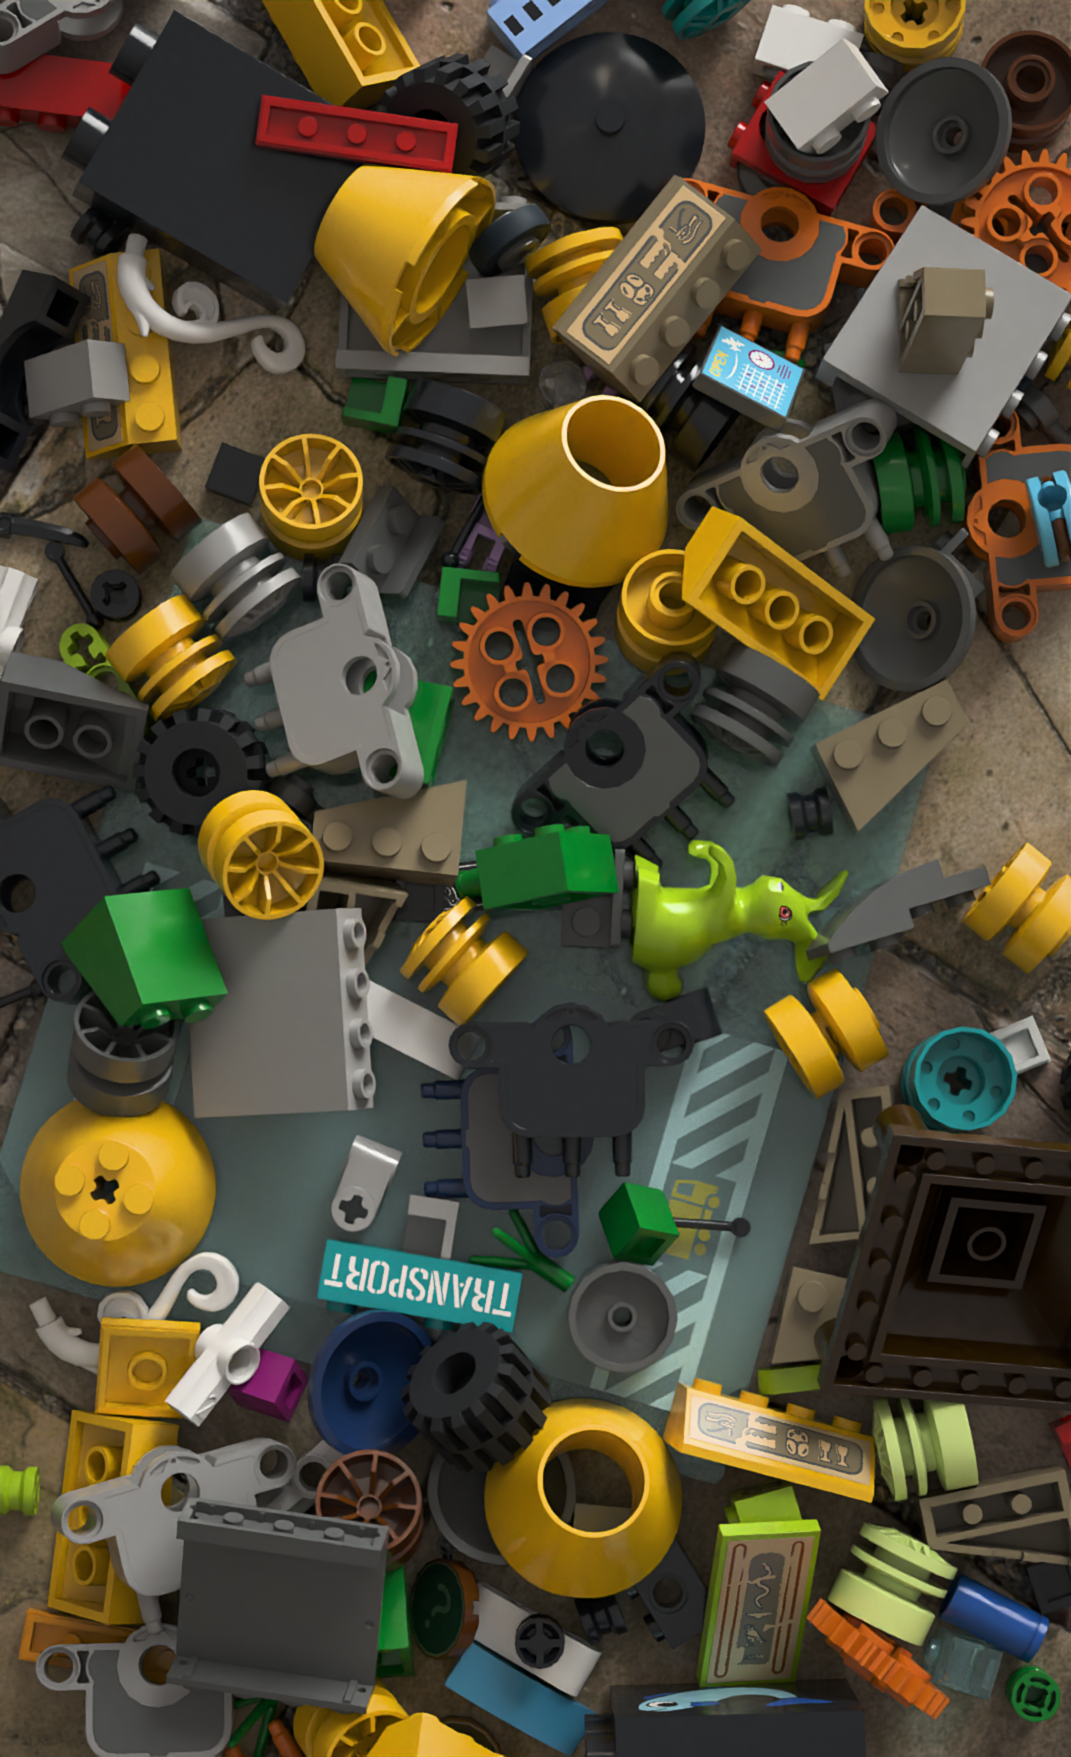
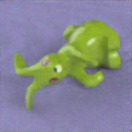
[628,840,849,1001]

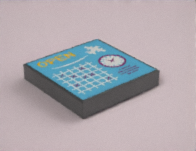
[692,324,805,432]

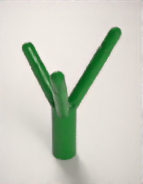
[469,1209,575,1293]
[227,1697,280,1757]

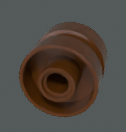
[981,30,1071,153]
[72,444,203,575]
[315,1449,425,1574]

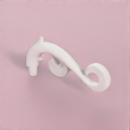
[117,234,305,375]
[29,1252,239,1375]

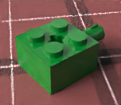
[455,824,619,911]

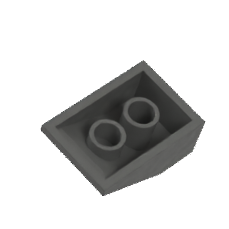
[0,651,149,792]

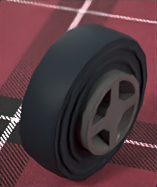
[468,204,551,277]

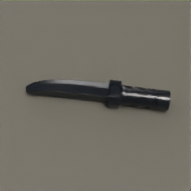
[0,511,89,548]

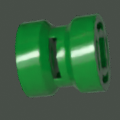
[1005,1665,1061,1722]

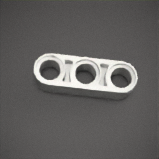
[367,980,481,1080]
[473,1580,602,1697]

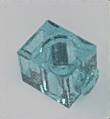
[922,1627,1004,1701]

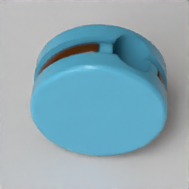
[1025,470,1071,568]

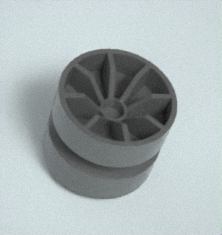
[67,990,179,1117]

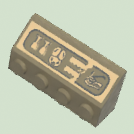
[552,175,762,402]

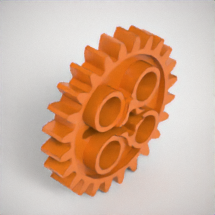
[958,149,1071,303]
[449,582,609,741]
[806,1598,950,1720]

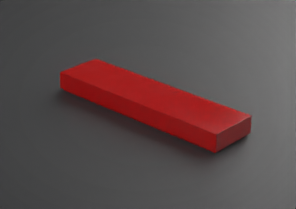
[255,95,458,173]

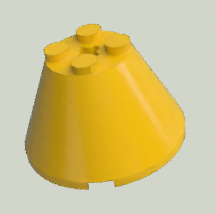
[20,1099,217,1287]

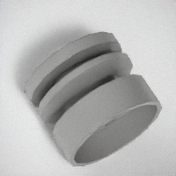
[170,512,302,643]

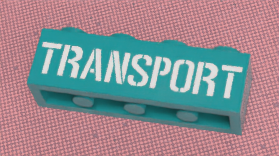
[317,1238,523,1333]

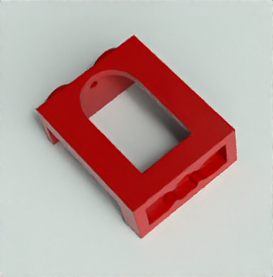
[727,70,877,217]

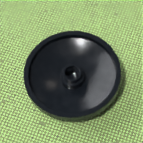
[514,32,705,225]

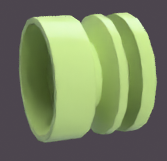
[871,1397,979,1502]
[827,1521,958,1646]

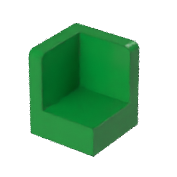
[341,376,409,435]
[437,567,501,625]
[598,1182,680,1266]

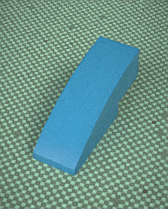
[444,1639,597,1757]

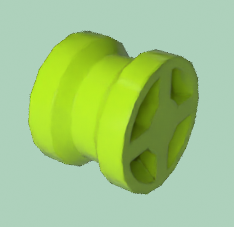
[0,1465,40,1516]

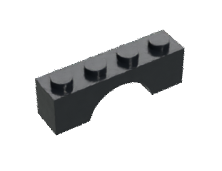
[0,270,90,473]

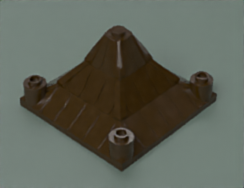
[814,1104,1071,1411]

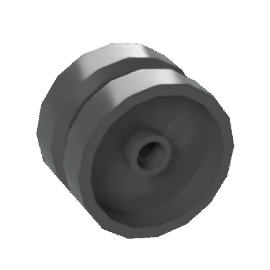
[567,1260,678,1373]

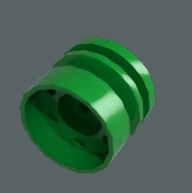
[869,426,966,535]

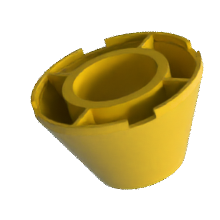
[314,164,496,357]
[482,395,669,588]
[484,1398,682,1599]

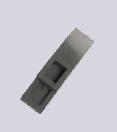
[806,859,991,965]

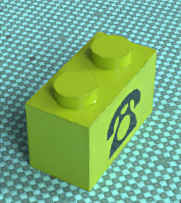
[723,1478,802,1524]

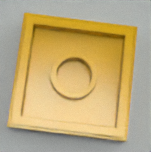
[95,1317,201,1419]

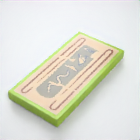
[696,1519,821,1688]

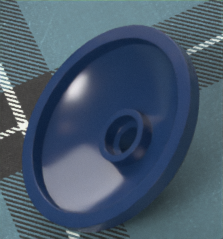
[307,1310,433,1455]

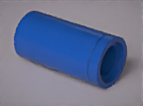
[938,1573,1049,1663]

